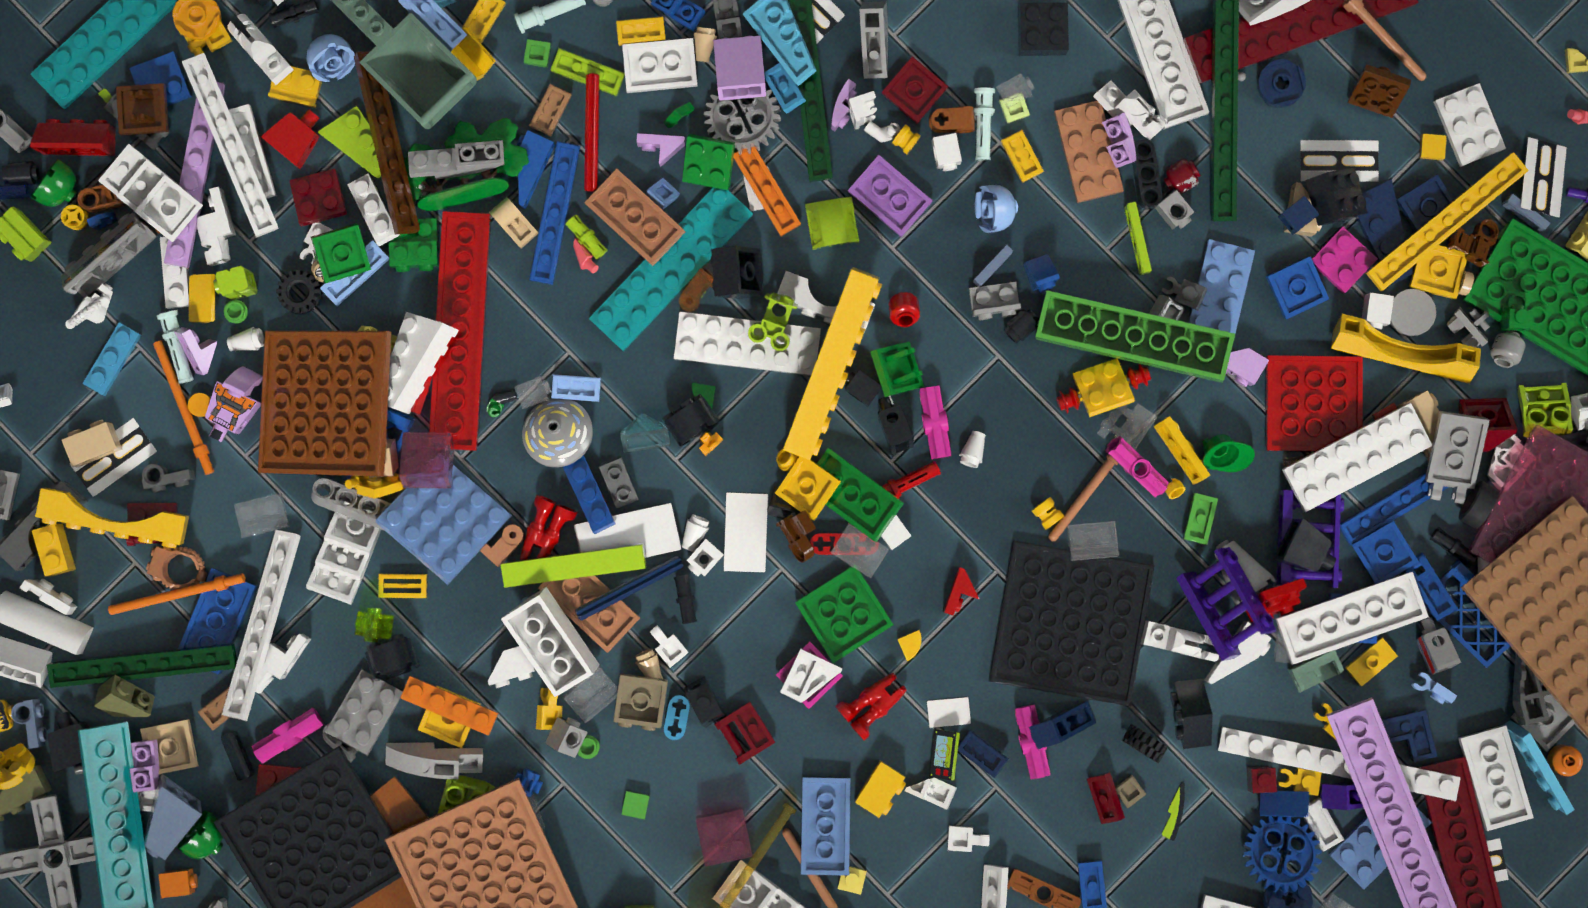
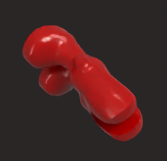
[520,494,578,560]
[835,673,907,741]

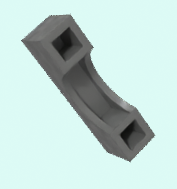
[0,481,88,571]

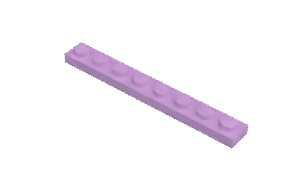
[164,82,225,268]

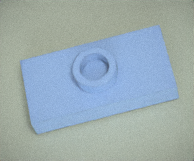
[551,375,601,402]

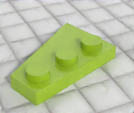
[318,106,381,179]

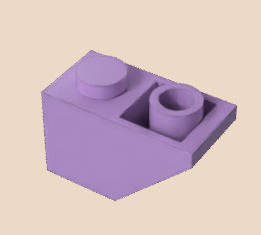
[1226,348,1269,387]

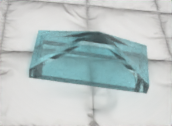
[620,413,671,453]

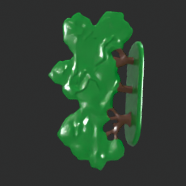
[404,118,529,211]

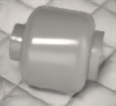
[1490,331,1526,368]

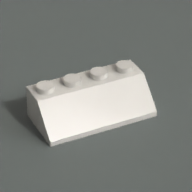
[501,587,600,697]

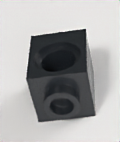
[845,370,882,407]

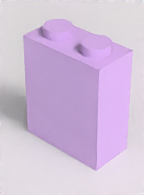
[713,35,766,101]

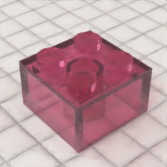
[399,432,454,488]
[696,807,753,867]

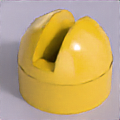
[1165,478,1186,499]

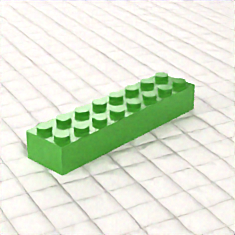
[1036,290,1235,383]

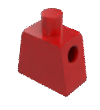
[261,109,319,169]

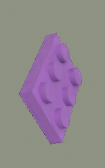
[848,155,932,238]

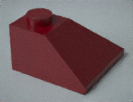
[1458,398,1517,452]

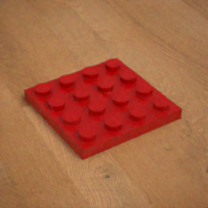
[1266,355,1363,451]

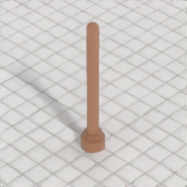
[1342,0,1426,81]
[1048,454,1119,541]
[782,828,839,908]

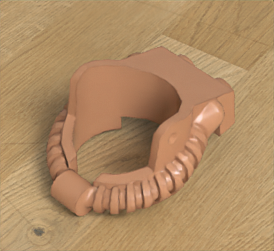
[146,546,208,590]

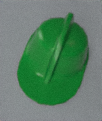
[1203,434,1255,472]

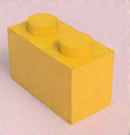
[32,524,76,577]
[855,760,906,818]

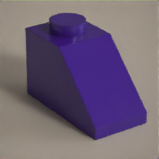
[1321,783,1364,810]

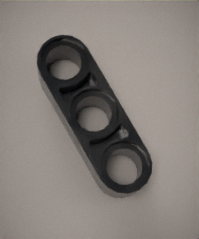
[1132,139,1162,210]

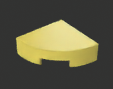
[1565,48,1588,73]

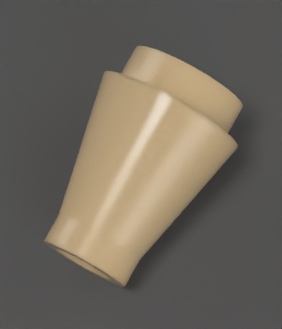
[694,27,717,62]
[635,648,663,679]

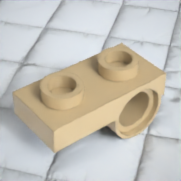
[489,197,539,249]

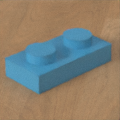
[764,63,806,114]

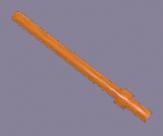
[153,340,215,475]
[108,573,246,615]

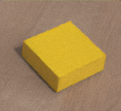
[1419,134,1447,160]

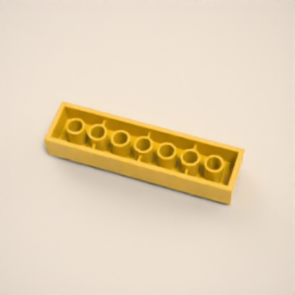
[783,267,882,460]

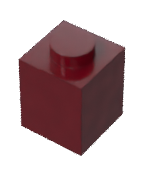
[1246,766,1277,793]

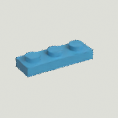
[83,322,141,396]

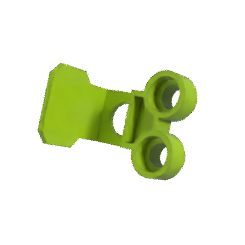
[748,292,798,351]

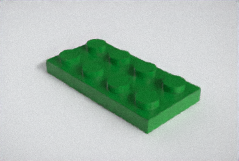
[817,448,904,542]

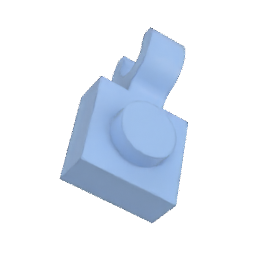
[1411,672,1457,704]

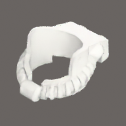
[65,283,113,329]

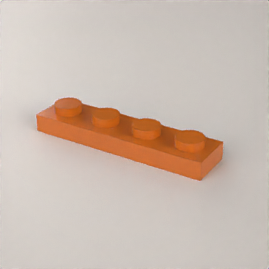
[733,147,801,237]
[400,676,499,736]

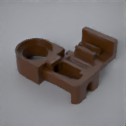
[1447,219,1499,267]
[776,510,816,563]

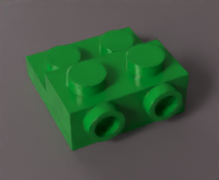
[389,218,439,272]

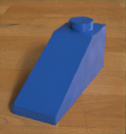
[517,130,555,210]

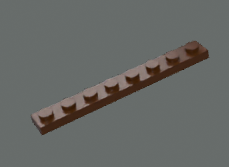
[354,51,420,235]

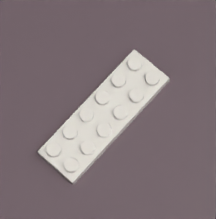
[1118,0,1209,129]
[674,312,821,376]
[1282,403,1433,512]
[1276,572,1429,664]

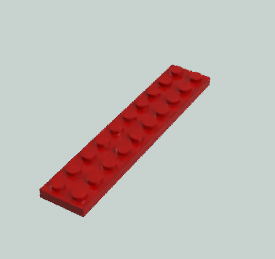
[428,211,491,451]

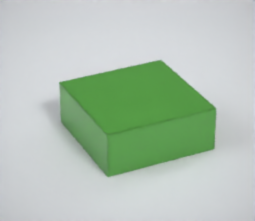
[524,39,551,68]
[621,790,650,819]

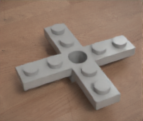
[0,794,95,908]

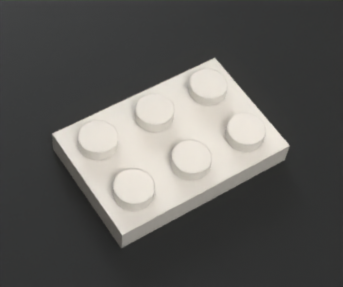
[622,38,698,93]
[1434,83,1506,167]

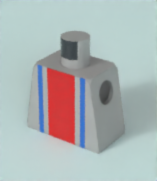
[1417,617,1461,676]

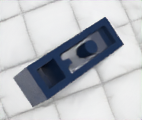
[1029,701,1096,750]

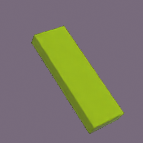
[551,48,625,96]
[1124,202,1152,275]

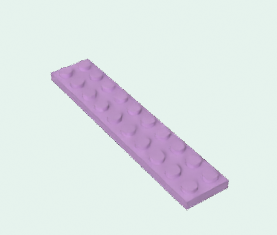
[1326,697,1457,908]

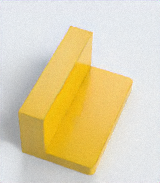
[451,26,495,81]

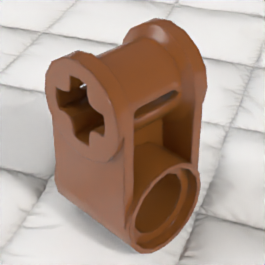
[929,106,975,133]
[77,184,127,213]

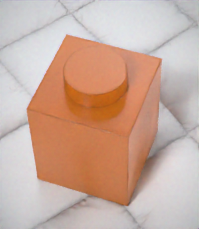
[159,868,198,898]

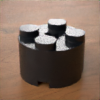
[662,394,719,447]
[365,634,420,681]

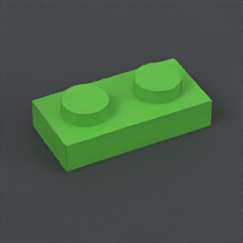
[1183,493,1218,545]

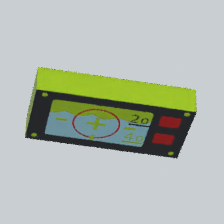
[929,729,960,780]

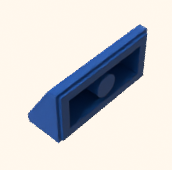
[1259,791,1309,817]

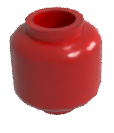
[888,292,920,327]

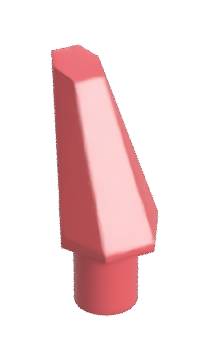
[1567,109,1588,124]
[573,238,599,273]

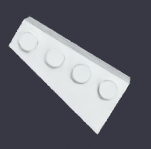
[388,312,459,414]

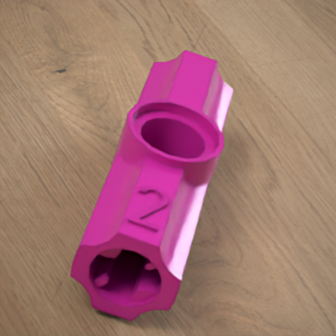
[919,386,951,459]
[1106,436,1169,497]
[1015,704,1051,779]
[251,708,325,764]

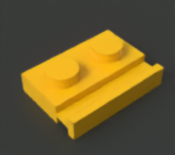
[268,66,322,108]

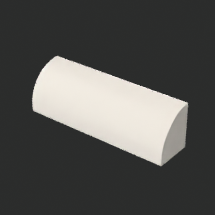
[0,591,94,655]
[0,636,52,688]

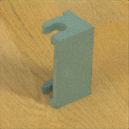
[1287,650,1344,693]

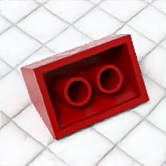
[30,119,116,156]

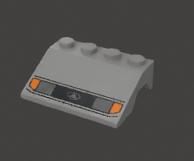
[61,212,157,297]

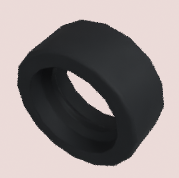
[1458,481,1499,528]

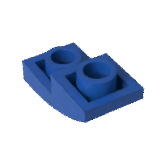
[651,0,706,31]

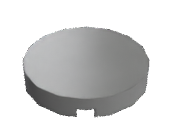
[1390,289,1436,336]

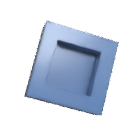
[645,178,680,210]

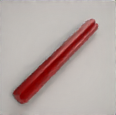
[584,73,599,192]

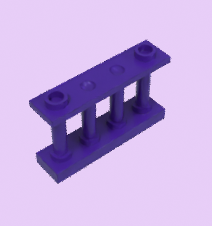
[1276,490,1344,588]
[1176,547,1277,661]

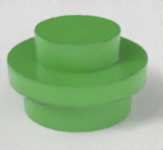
[224,300,248,324]
[577,735,600,759]

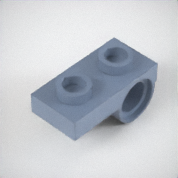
[11,698,47,749]

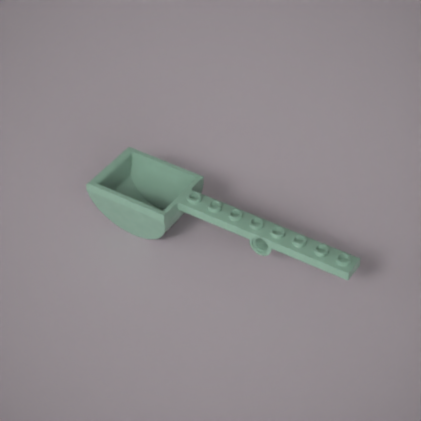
[331,0,477,129]

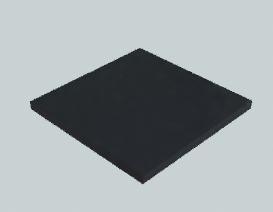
[989,541,1155,707]
[214,745,402,908]

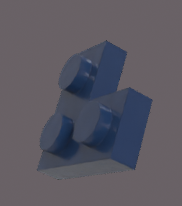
[1381,710,1437,762]

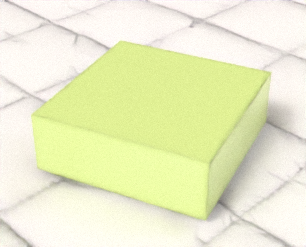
[999,93,1030,124]

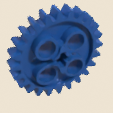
[1242,816,1322,893]

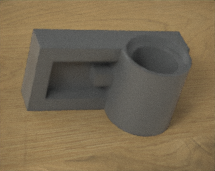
[598,455,639,509]
[142,464,196,493]

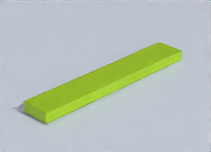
[501,544,646,588]

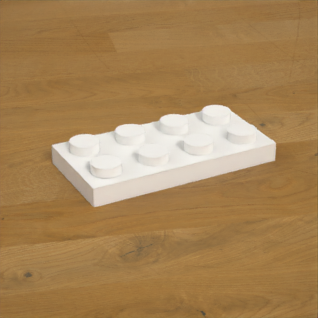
[1458,725,1534,831]

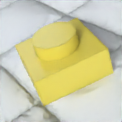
[837,866,867,895]

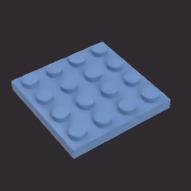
[376,454,512,585]

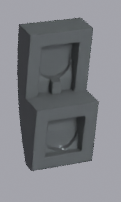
[713,0,742,39]

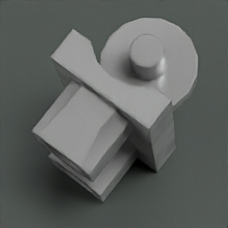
[1447,307,1490,347]

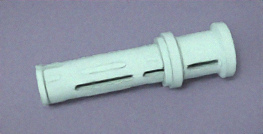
[514,0,586,34]
[974,87,995,161]
[157,310,194,384]

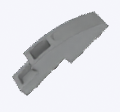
[408,140,505,179]
[386,742,483,779]

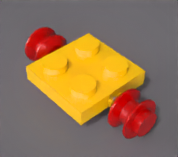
[1056,358,1151,417]

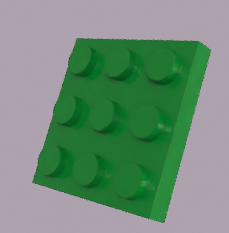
[795,565,893,663]

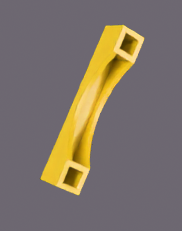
[1331,314,1481,384]
[35,488,189,548]

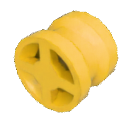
[892,125,921,155]
[61,204,90,231]

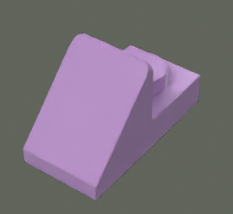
[637,133,686,167]
[174,327,217,375]

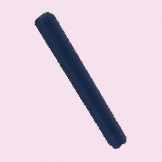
[575,556,684,620]

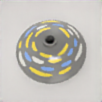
[522,399,593,467]

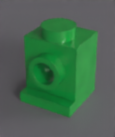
[1501,305,1534,332]

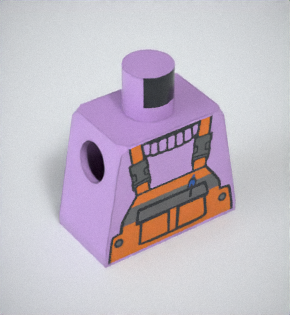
[205,381,261,442]

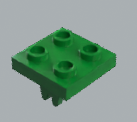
[870,341,924,397]

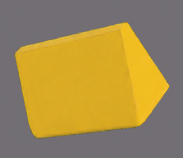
[189,274,215,323]

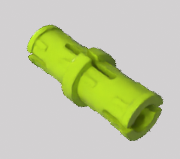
[565,214,608,260]

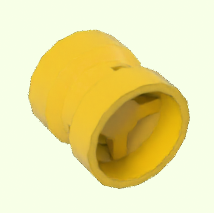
[1031,497,1064,530]

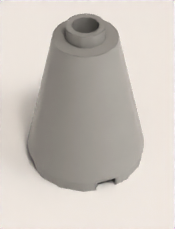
[1214,540,1277,606]

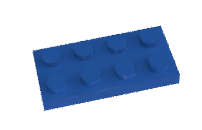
[178,568,257,675]

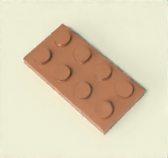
[1054,101,1124,203]
[584,169,685,266]
[538,553,640,653]

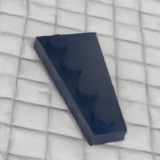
[1356,179,1413,285]

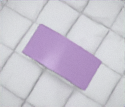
[831,79,857,131]
[1102,113,1136,168]
[222,366,263,398]
[130,739,159,792]

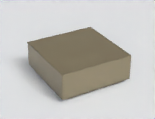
[1115,775,1146,808]

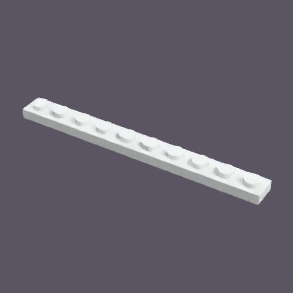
[1217,727,1461,801]

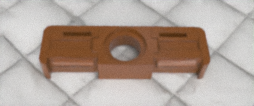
[1007,868,1081,908]

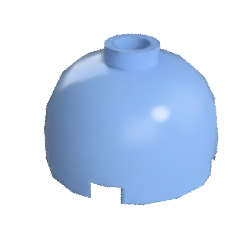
[306,34,355,82]
[975,185,1018,233]

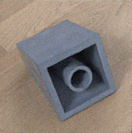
[145,774,202,860]

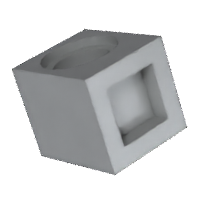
[1155,190,1194,230]
[545,717,587,758]

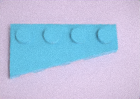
[743,0,817,86]
[1503,720,1574,815]

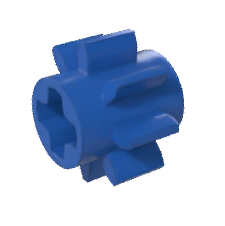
[514,768,543,797]

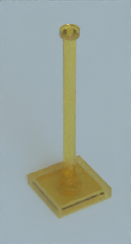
[718,803,797,908]

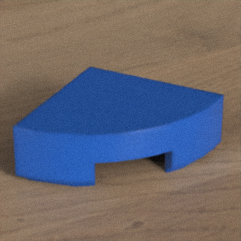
[87,212,118,230]

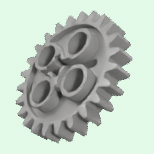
[704,88,781,155]

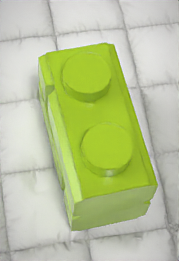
[0,206,51,262]
[213,266,258,300]

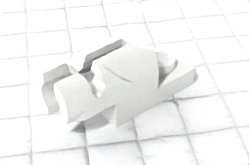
[227,14,294,85]
[1093,81,1168,140]
[197,187,236,266]
[1140,621,1219,662]
[256,634,311,694]

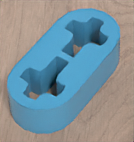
[664,695,690,740]

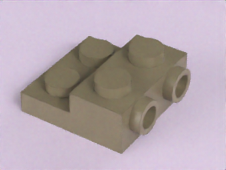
[613,673,668,731]

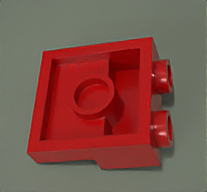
[1246,578,1307,622]

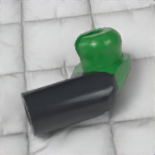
[486,389,517,417]

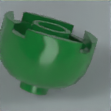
[30,158,77,207]
[176,810,223,859]

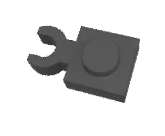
[1161,277,1208,311]

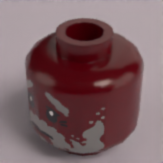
[1164,158,1201,194]

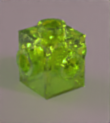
[355,607,394,642]

